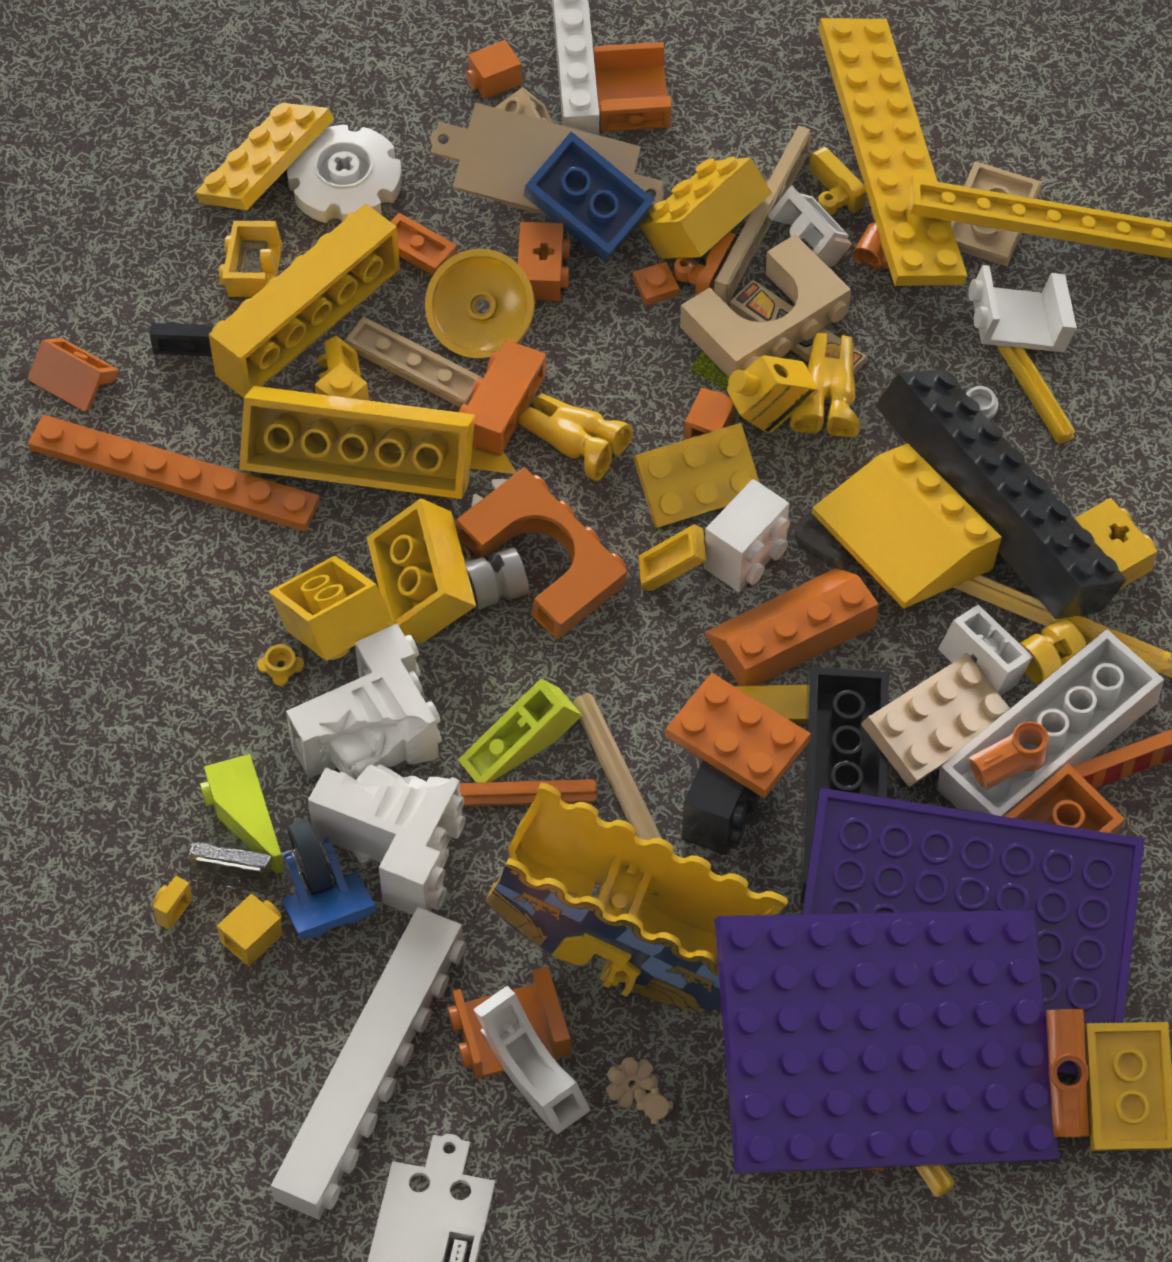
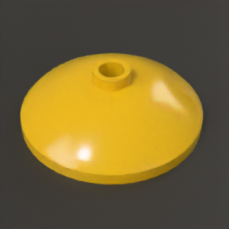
[425,249,535,359]

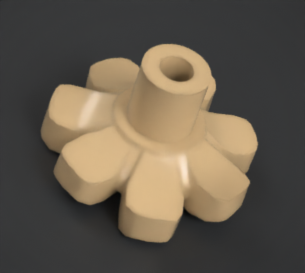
[606,1057,658,1108]

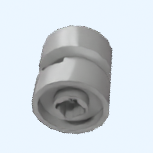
[465,547,529,611]

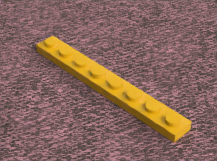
[910,178,1172,259]

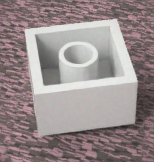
[704,479,790,593]

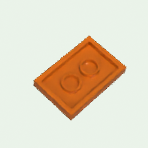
[665,672,811,798]

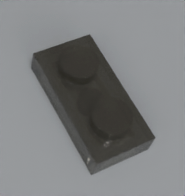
[188,842,272,893]

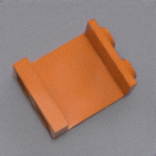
[594,42,671,132]
[447,966,571,1079]

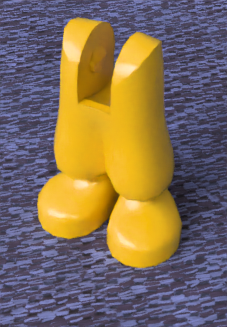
[790,333,860,437]
[518,393,633,482]

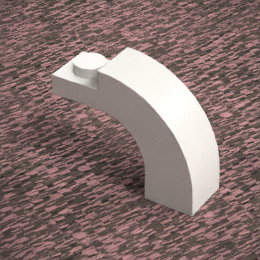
[473,986,590,1134]

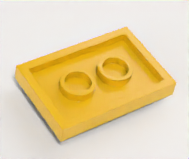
[633,423,760,528]
[1084,1022,1172,1151]

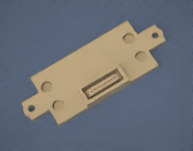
[430,102,664,217]

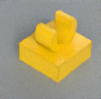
[317,335,361,379]

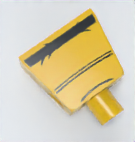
[727,355,819,434]

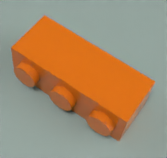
[459,339,547,456]

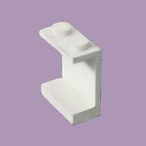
[969,265,1077,353]

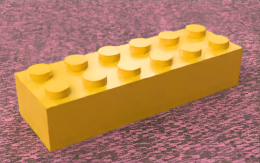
[209,203,400,398]
[239,386,475,499]

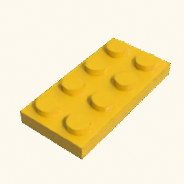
[195,103,334,210]

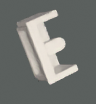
[768,185,852,267]

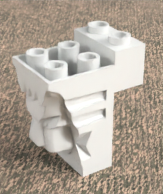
[286,624,442,779]
[308,764,465,915]

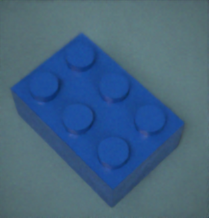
[523,131,655,263]

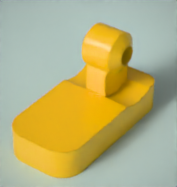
[809,147,866,215]

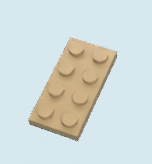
[861,653,1010,788]

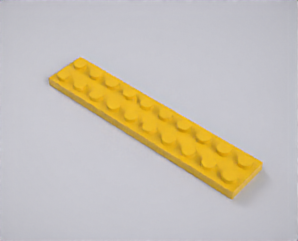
[818,18,967,286]

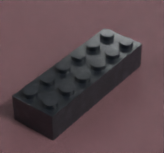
[800,667,889,903]

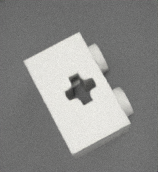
[938,605,1033,696]

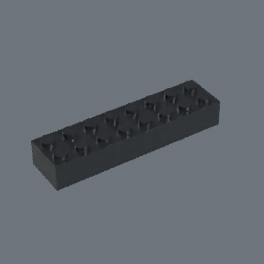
[875,370,1127,619]

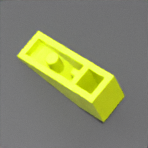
[458,679,583,783]
[200,754,284,874]

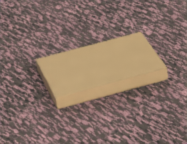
[950,161,1042,267]

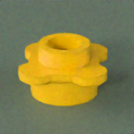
[257,644,304,686]

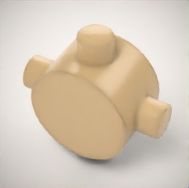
[637,1087,673,1124]

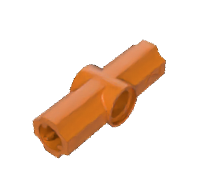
[1046,1009,1089,1137]

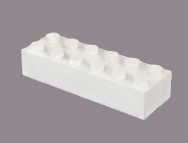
[937,629,1164,816]

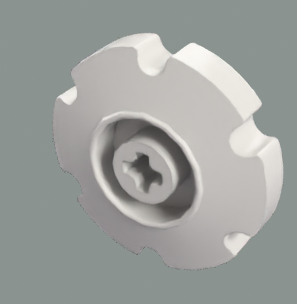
[287,125,402,223]

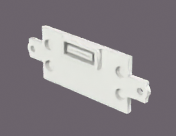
[368,1134,495,1262]

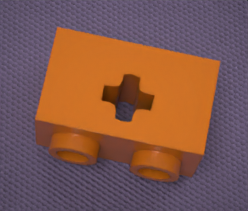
[518,222,570,301]

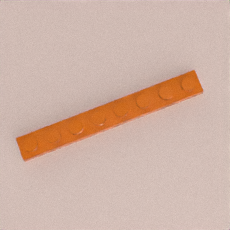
[28,415,320,531]

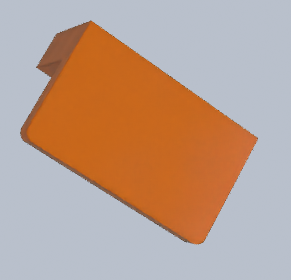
[28,338,119,411]

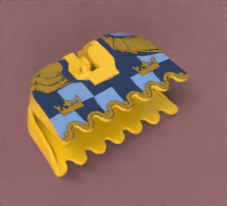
[486,782,788,1012]

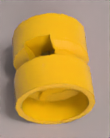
[1019,618,1087,686]

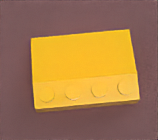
[811,443,1002,609]

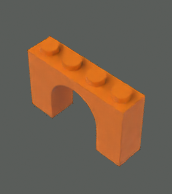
[456,467,628,640]

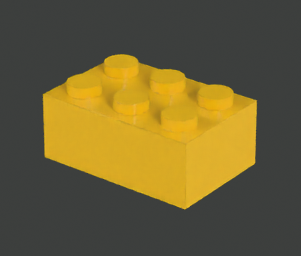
[639,157,772,259]
[366,498,476,643]
[269,556,394,661]

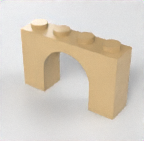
[680,234,851,377]

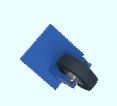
[281,820,377,940]

